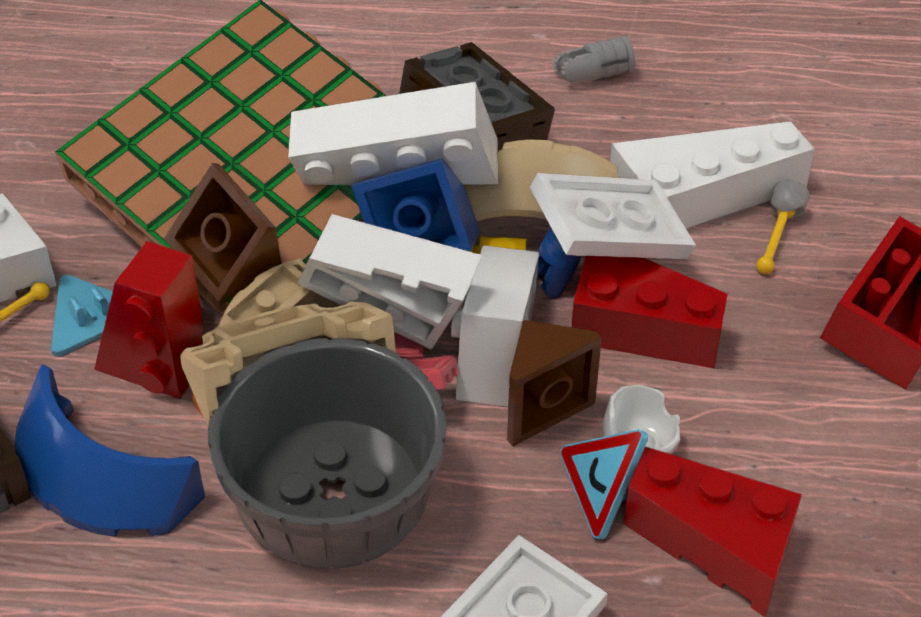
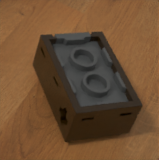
[399,42,555,151]

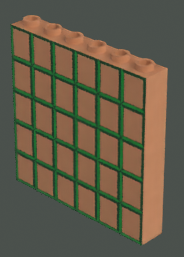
[55,0,386,317]

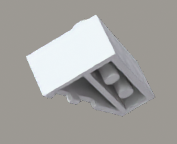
[297,214,482,349]
[451,245,539,407]

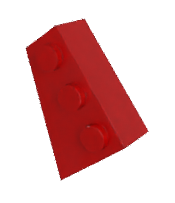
[820,216,921,390]
[94,241,205,399]
[571,256,728,369]
[624,446,802,617]

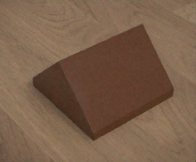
[164,163,282,302]
[507,320,602,447]

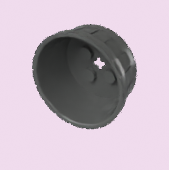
[208,338,447,569]

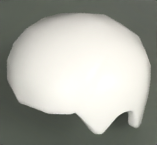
[602,384,680,454]

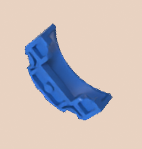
[15,365,205,537]

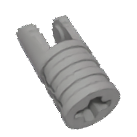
[552,35,635,83]

